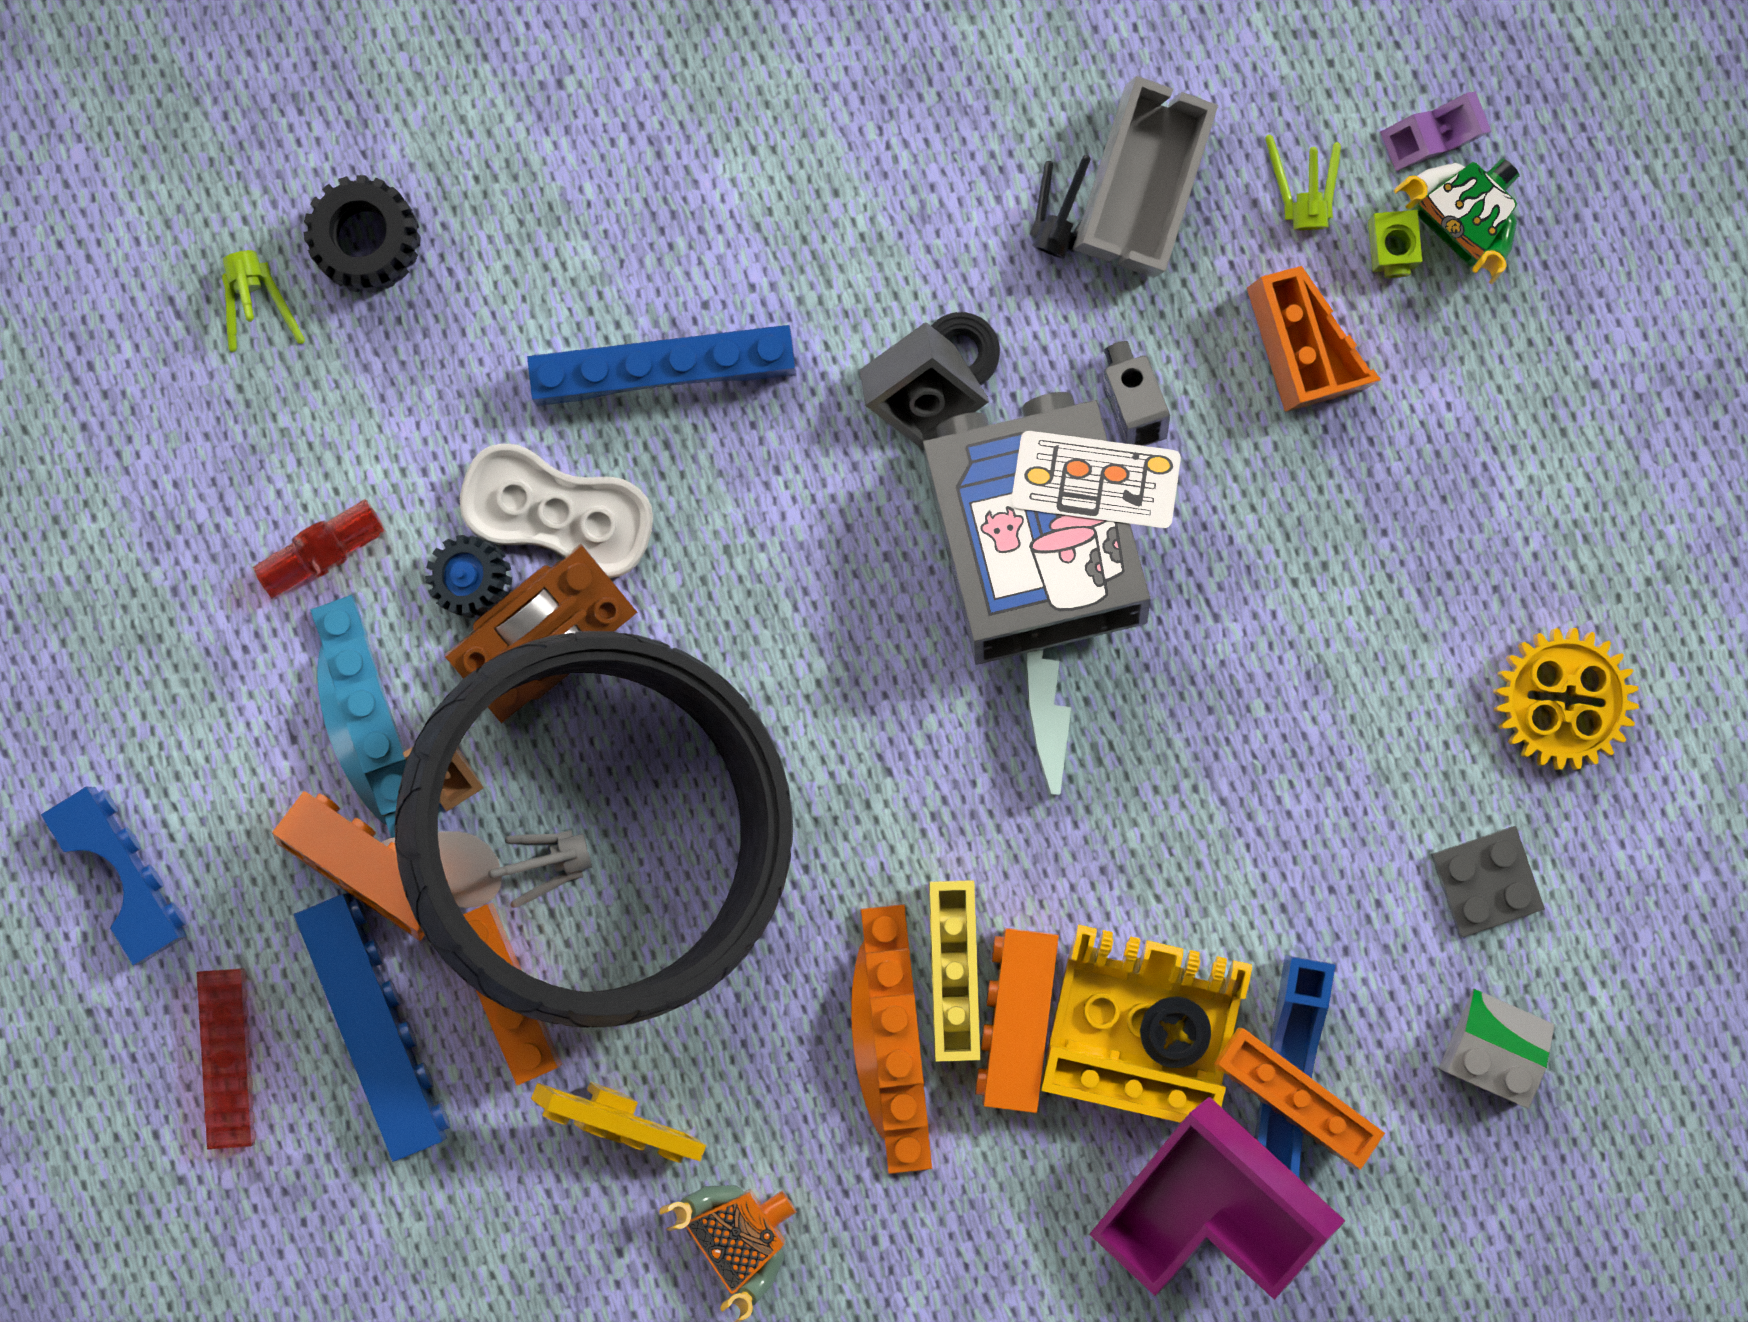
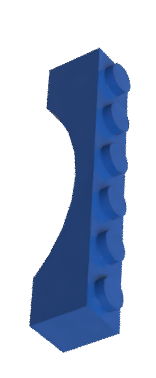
[527,325,796,406]
[1254,955,1336,1178]

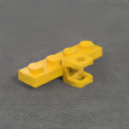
[531,1082,707,1163]

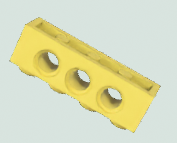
[929,880,980,1062]

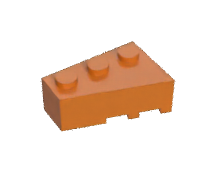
[1247,266,1381,412]

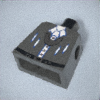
[1103,341,1170,446]

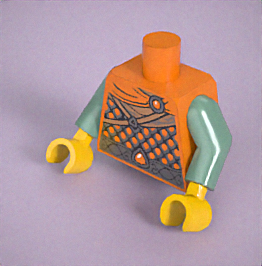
[659,1185,797,1322]

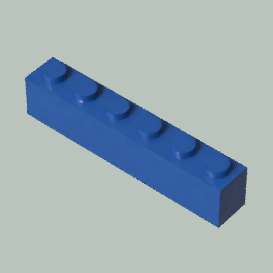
[293,893,450,1162]

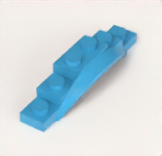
[310,595,407,838]

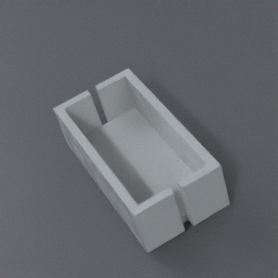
[1072,76,1218,278]

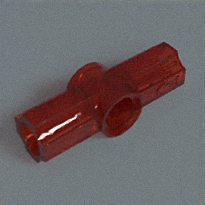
[252,499,387,600]

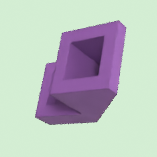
[1380,91,1492,171]

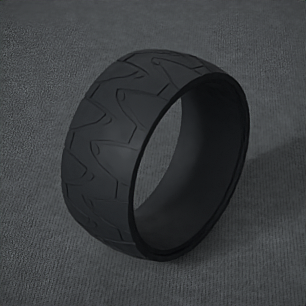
[395,631,793,1028]

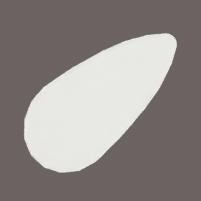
[381,831,502,908]

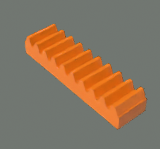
[1213,1028,1385,1170]

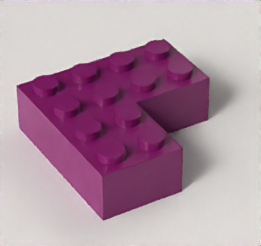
[1089,1097,1345,1300]

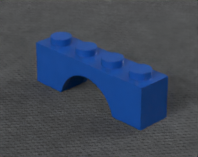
[41,786,187,966]

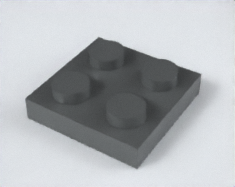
[1431,826,1545,938]

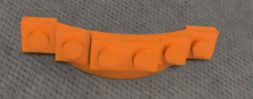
[851,904,932,1174]

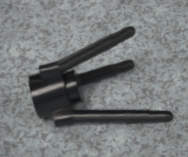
[1030,155,1091,259]

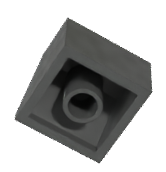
[859,322,989,449]

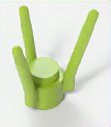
[1265,134,1341,231]
[221,250,305,352]

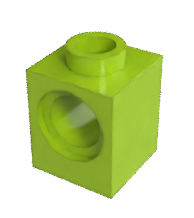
[1368,210,1422,278]

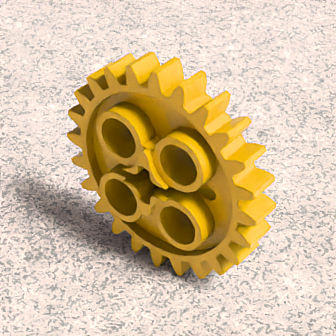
[1493,628,1639,770]

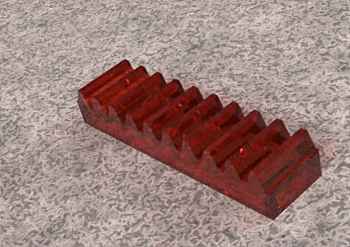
[196,968,256,1150]

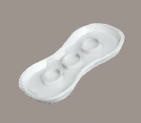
[460,444,653,578]

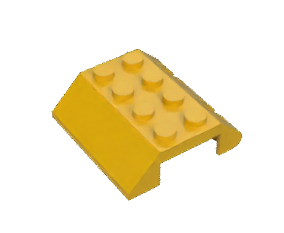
[1041,924,1252,1123]

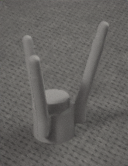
[488,830,592,908]

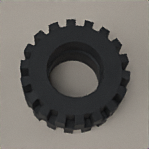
[303,175,421,293]

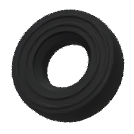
[931,312,1000,385]

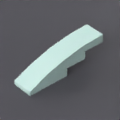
[1026,649,1071,796]

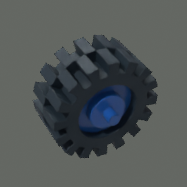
[425,535,512,618]

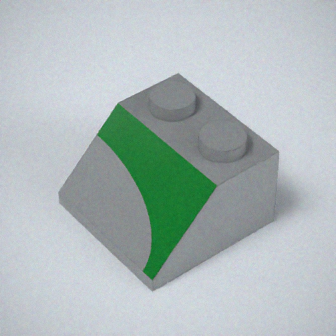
[1438,988,1555,1109]

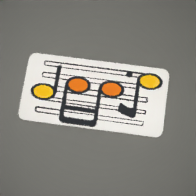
[1012,431,1181,528]

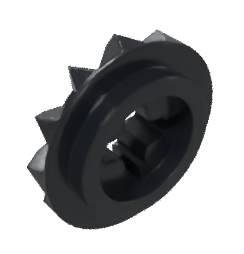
[1139,996,1211,1068]

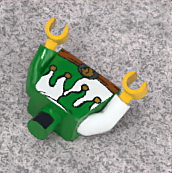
[1394,158,1520,284]

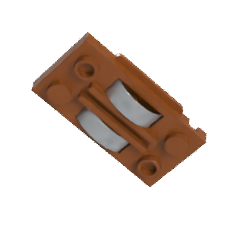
[445,544,638,724]

